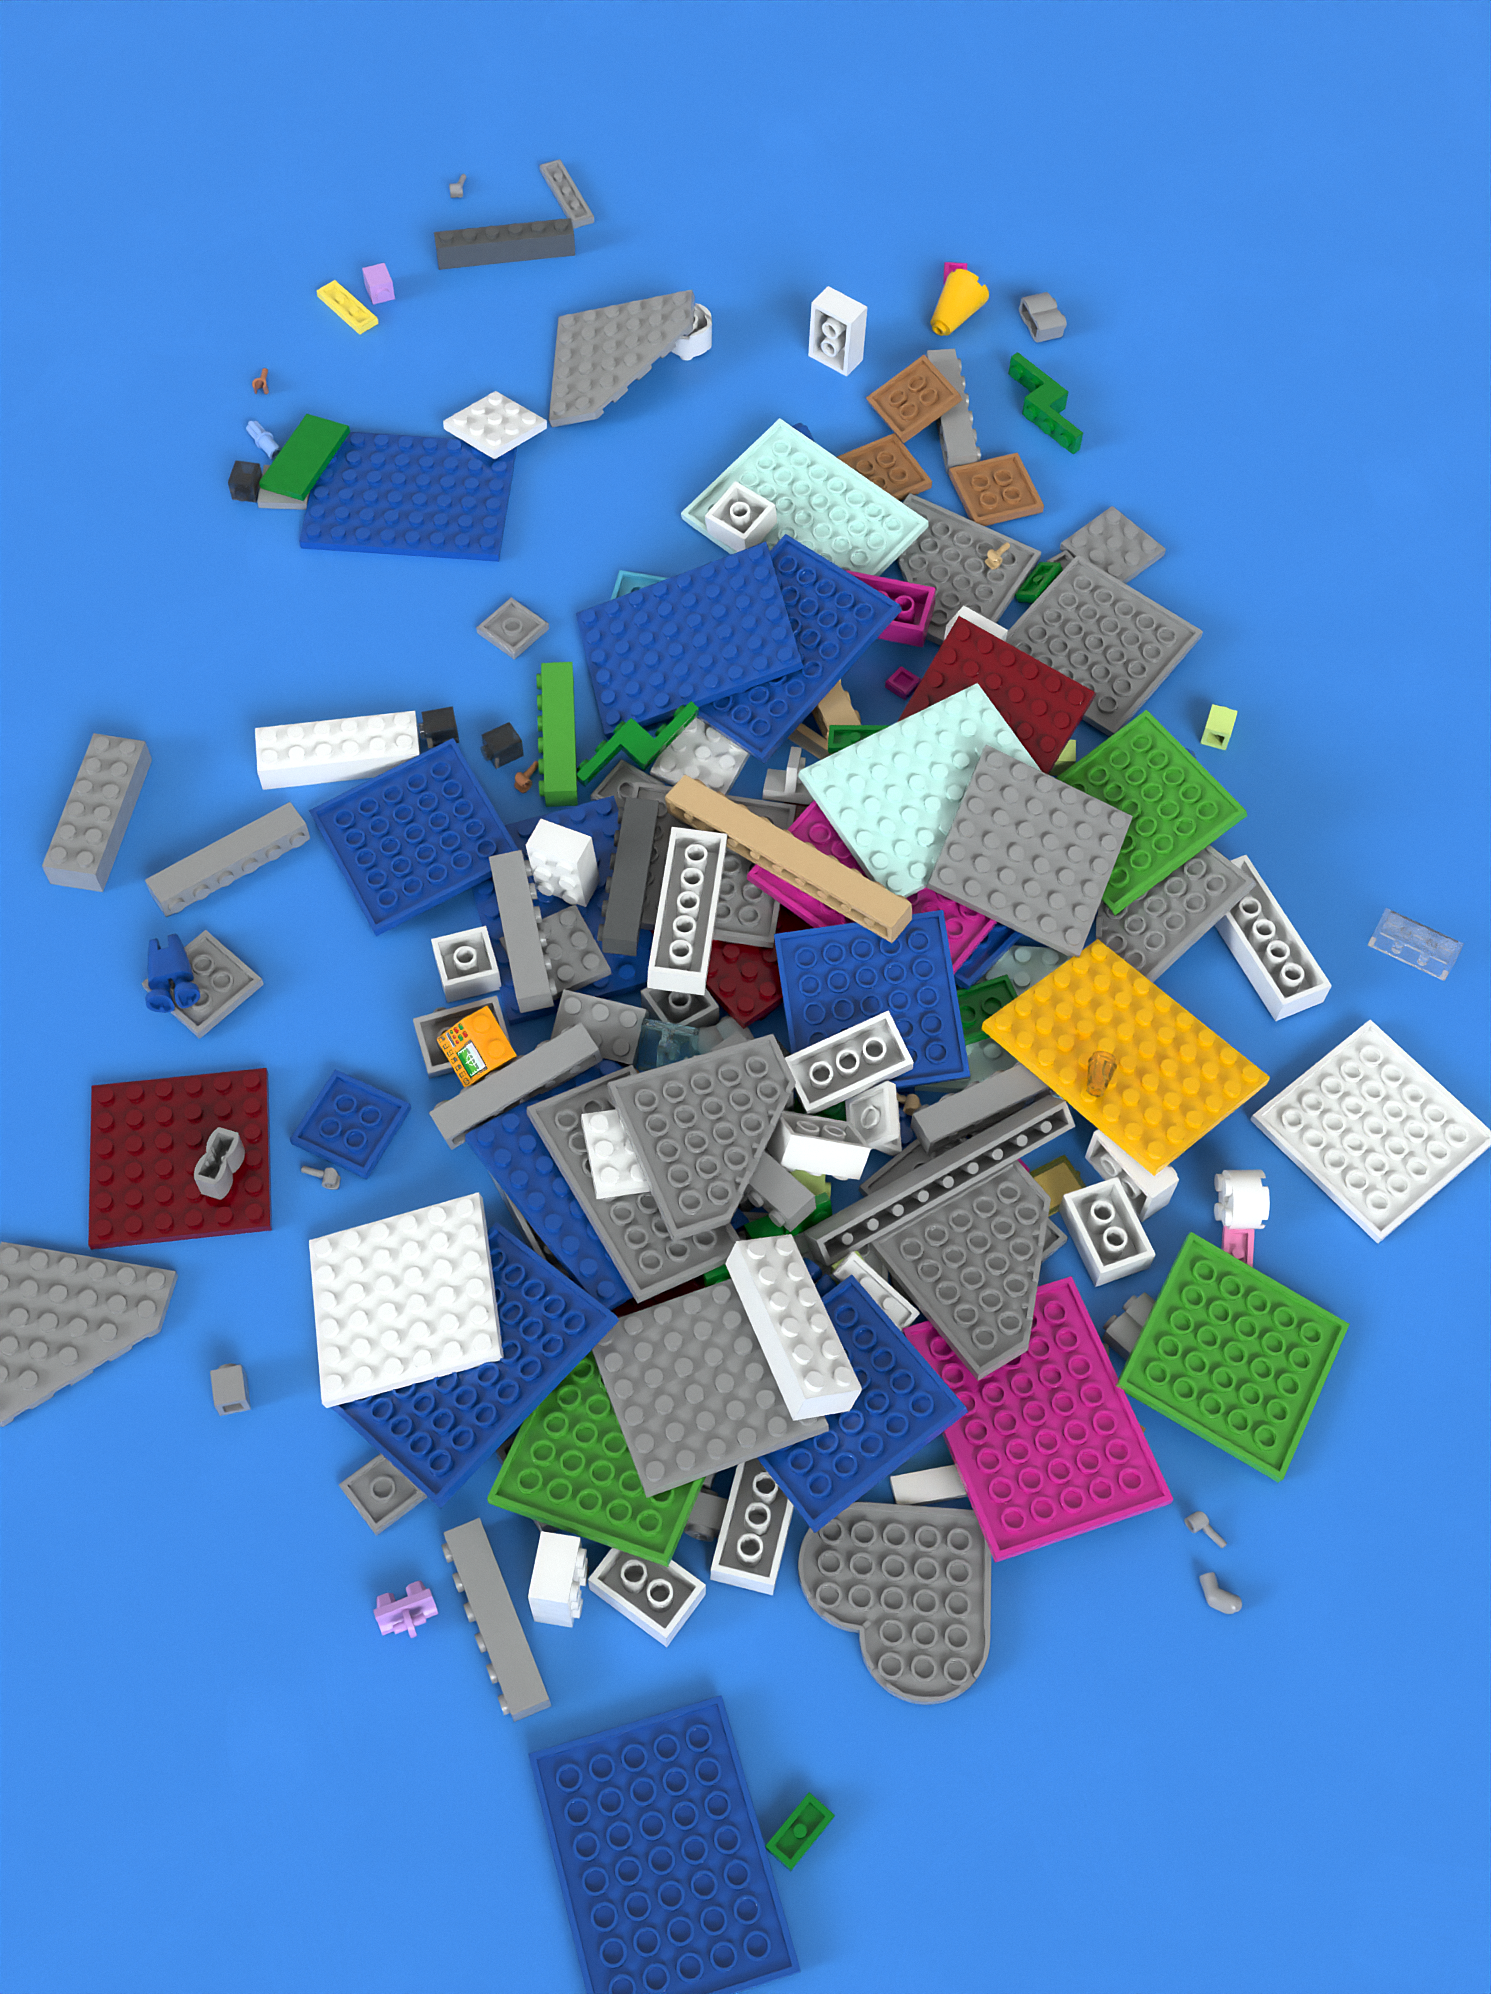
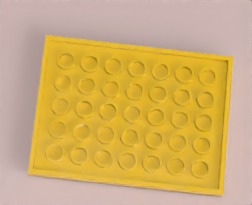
[981,939,1270,1176]

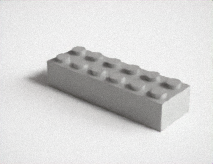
[42,733,152,892]

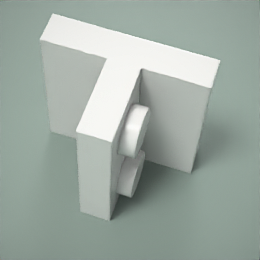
[762,747,814,805]
[845,1081,902,1156]

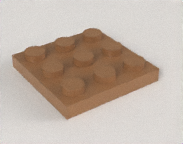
[866,355,962,444]
[836,433,932,501]
[949,452,1044,526]

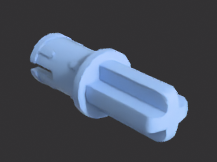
[246,421,282,461]

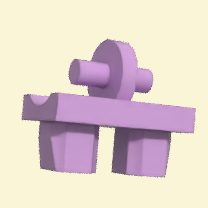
[373,1581,438,1638]

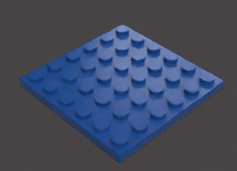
[309,738,519,936]
[774,910,970,1103]
[757,1274,968,1533]

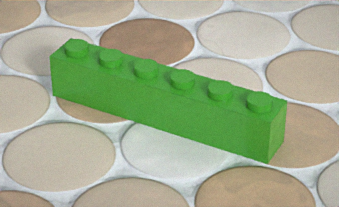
[536,662,578,807]

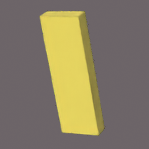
[316,280,378,335]

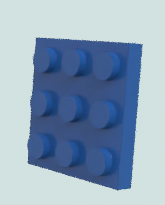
[290,1069,411,1179]

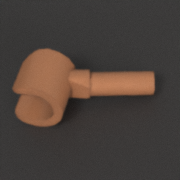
[252,368,269,394]
[514,761,539,793]

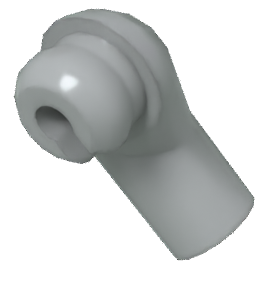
[1199,1572,1242,1614]

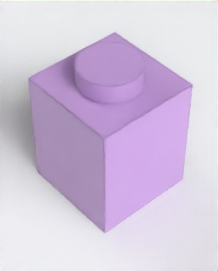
[362,263,395,305]

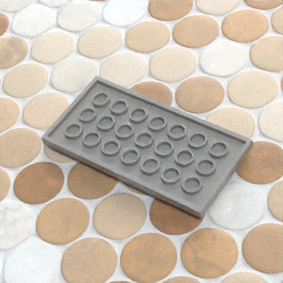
[527,1065,741,1303]

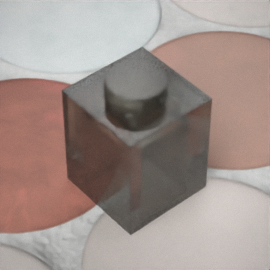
[228,460,262,503]
[418,706,459,748]
[480,722,524,769]

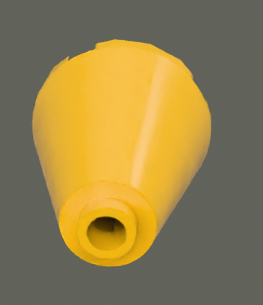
[930,269,989,336]

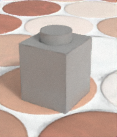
[210,1363,251,1416]

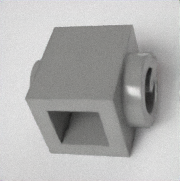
[684,1489,728,1542]

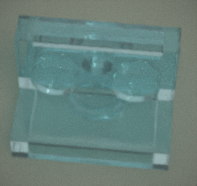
[637,1018,700,1071]

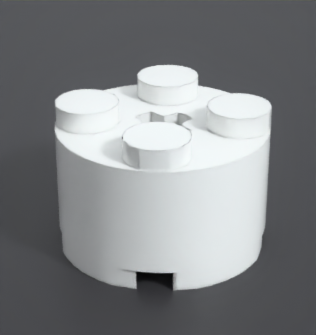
[671,303,712,360]
[1214,1169,1270,1229]

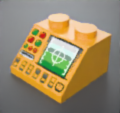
[437,1005,517,1088]

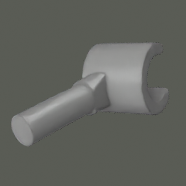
[449,174,466,198]
[301,1166,341,1190]
[1184,1511,1227,1548]

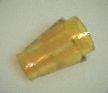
[1086,1051,1117,1097]

